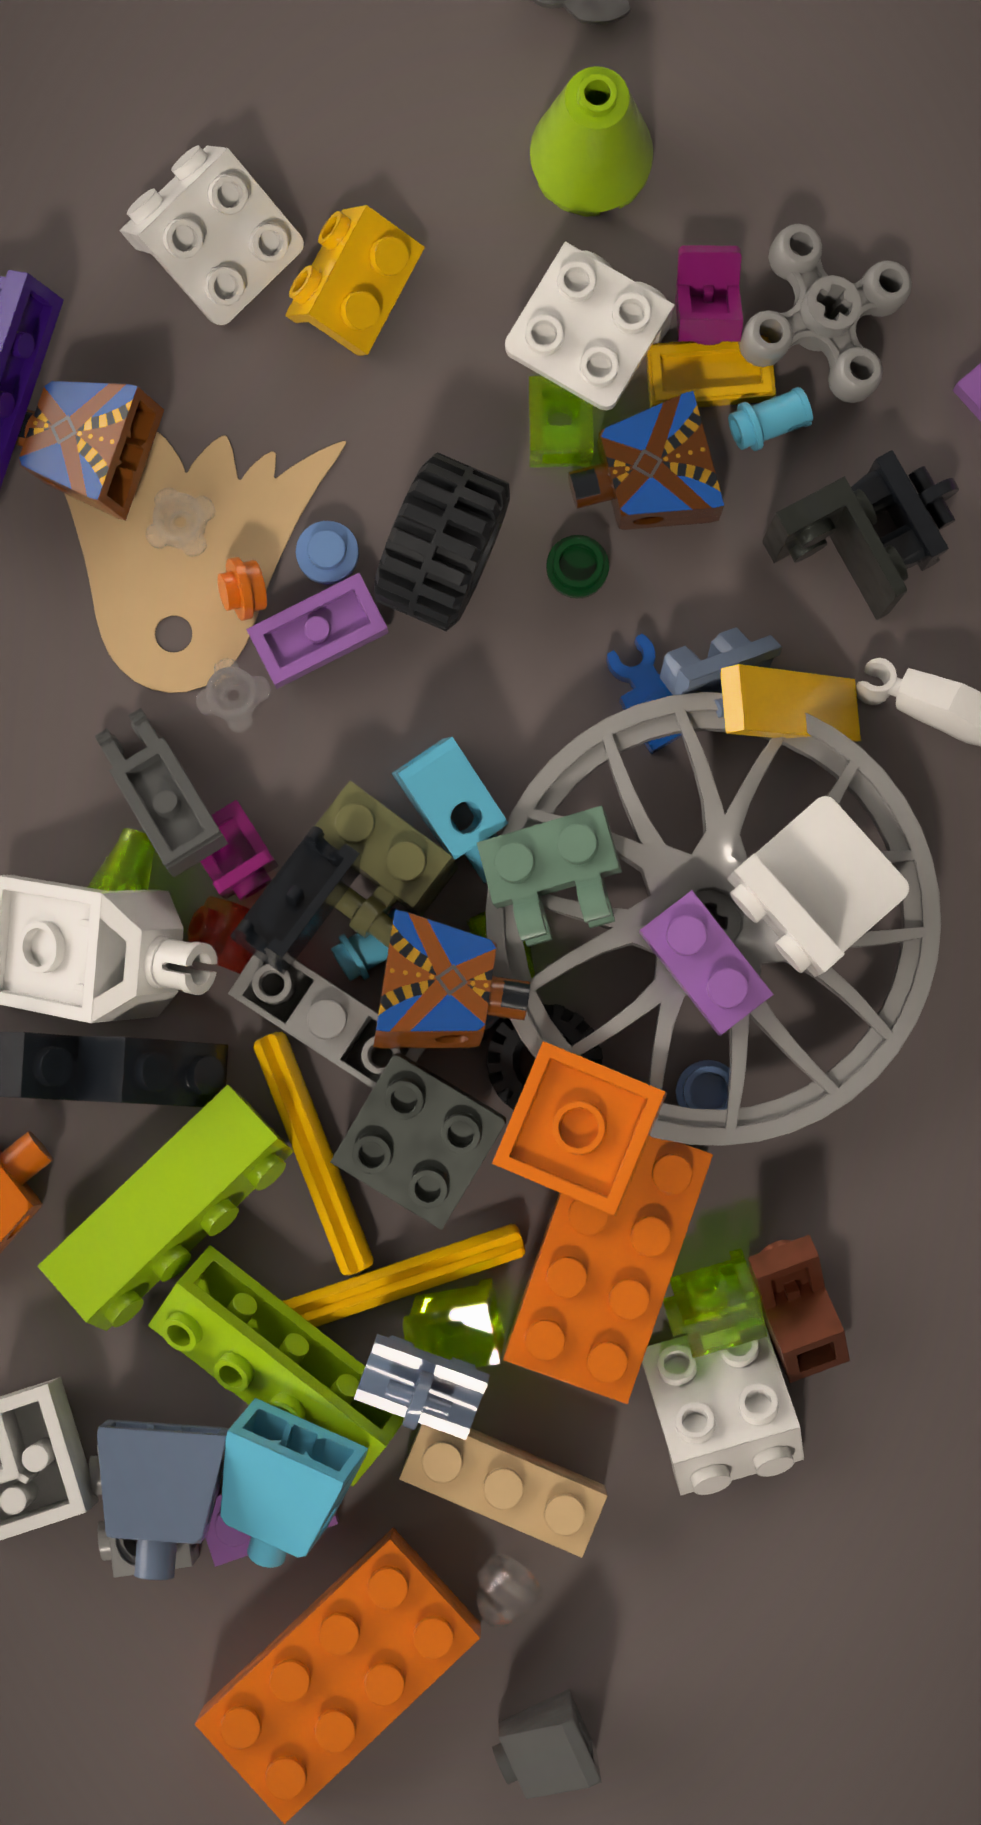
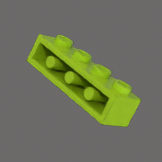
[37,1085,294,1331]
[148,1245,404,1486]

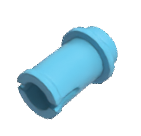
[728,387,813,451]
[331,908,397,981]

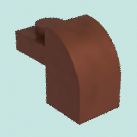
[746,1235,850,1383]

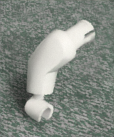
[856,658,981,747]

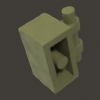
[315,781,458,948]

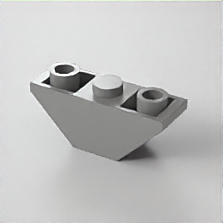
[228,955,426,1089]

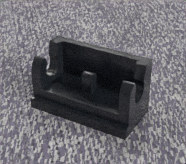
[230,826,360,975]

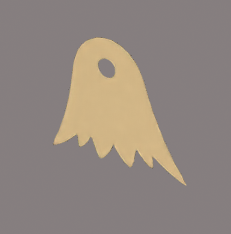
[64,432,346,693]

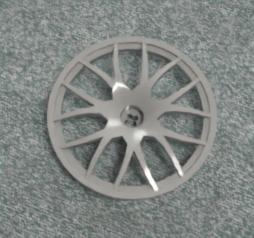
[486,692,941,1146]

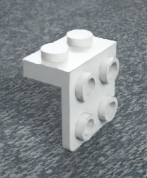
[119,145,304,325]
[505,241,675,410]
[727,796,909,977]
[642,1316,804,1496]

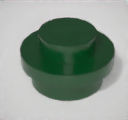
[546,535,609,599]

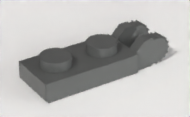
[95,708,228,878]

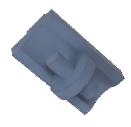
[660,627,782,718]
[354,1334,490,1440]

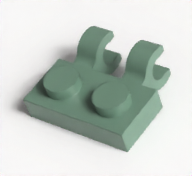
[476,806,622,947]

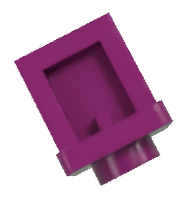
[675,245,743,345]
[200,800,279,901]

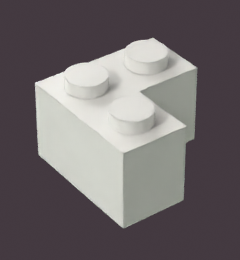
[0,1377,98,1540]

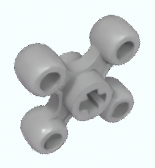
[738,223,912,403]

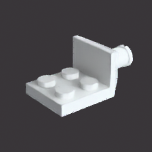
[0,875,217,1023]

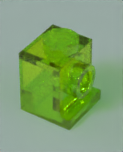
[528,376,594,467]
[662,1248,768,1358]
[403,1278,506,1368]

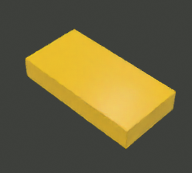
[645,335,776,408]

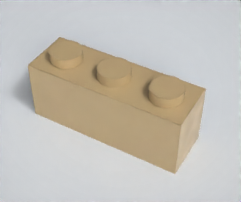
[399,1424,608,1558]

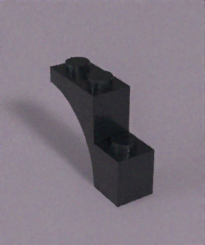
[0,1032,228,1107]

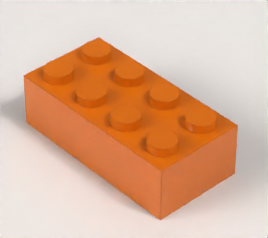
[503,1136,713,1404]
[195,1527,481,1824]

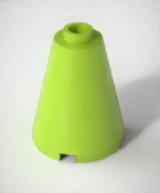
[530,66,653,217]

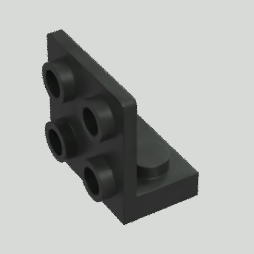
[762,476,908,620]
[330,1053,507,1230]

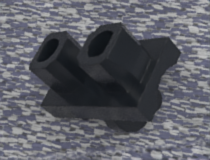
[851,450,959,571]

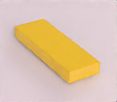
[720,664,861,742]

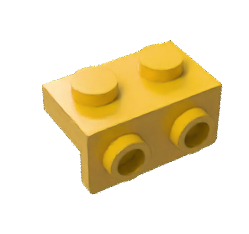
[285,205,425,356]

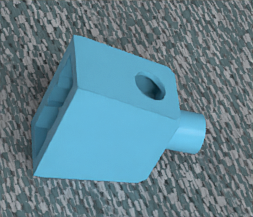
[391,737,508,883]
[220,1398,368,1568]

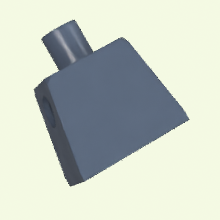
[97,1419,229,1580]

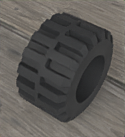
[374,452,510,632]

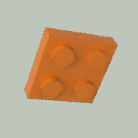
[492,1041,667,1216]

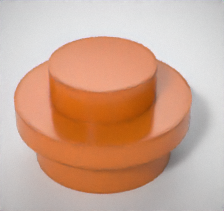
[217,557,267,621]

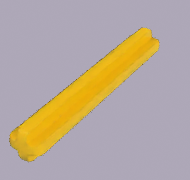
[253,1032,374,1276]
[283,1224,525,1327]

